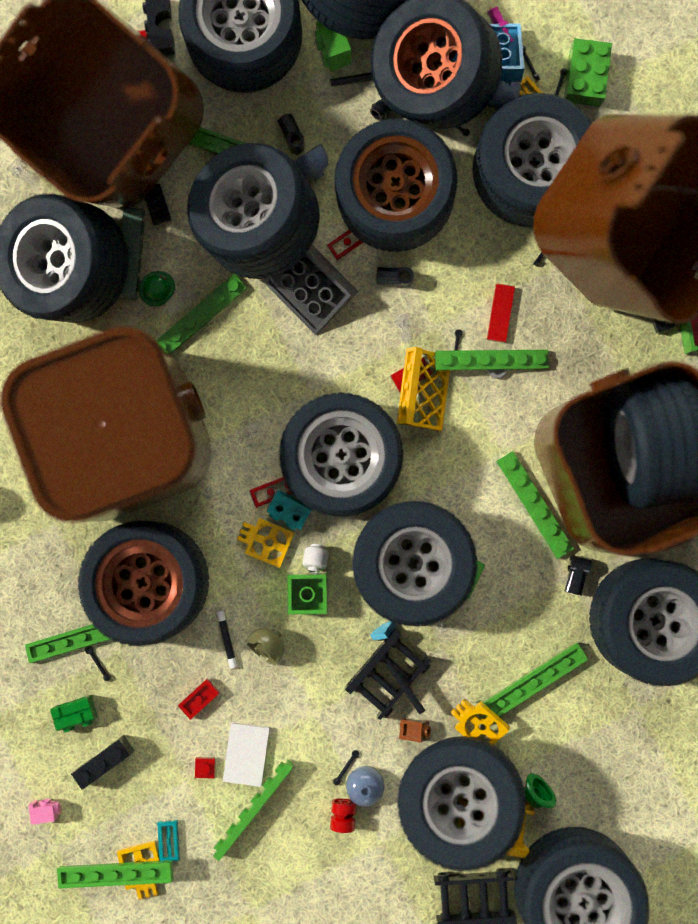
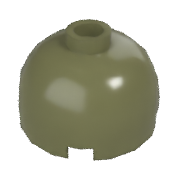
[245,628,284,666]

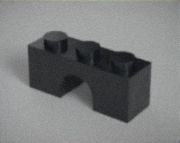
[142,0,176,56]
[71,735,135,790]

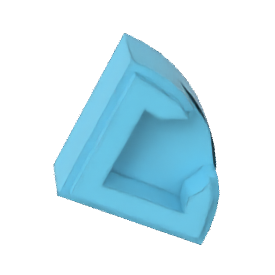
[370,622,396,640]

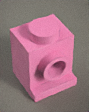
[29,799,61,825]

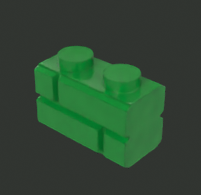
[50,695,98,733]

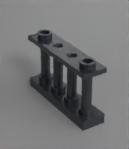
[345,629,431,720]
[433,868,517,924]

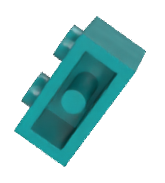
[266,489,312,530]

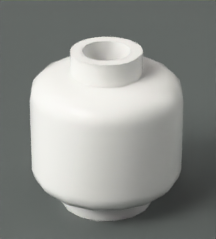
[303,544,329,574]

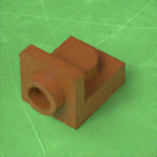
[399,718,431,743]

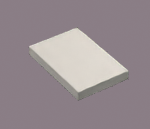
[223,722,270,787]

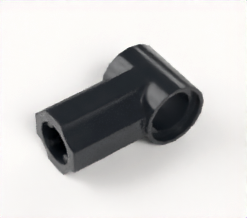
[277,114,305,154]
[376,267,414,287]
[564,555,592,595]

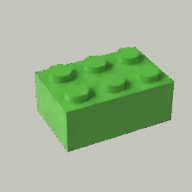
[564,38,612,107]

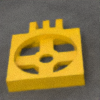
[236,518,295,568]
[451,699,510,745]
[117,840,160,900]

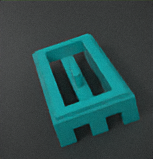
[157,820,180,861]

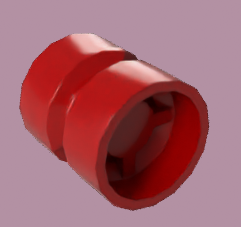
[330,798,357,833]

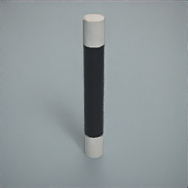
[216,610,237,669]

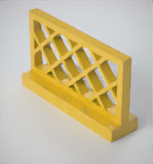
[397,347,450,431]

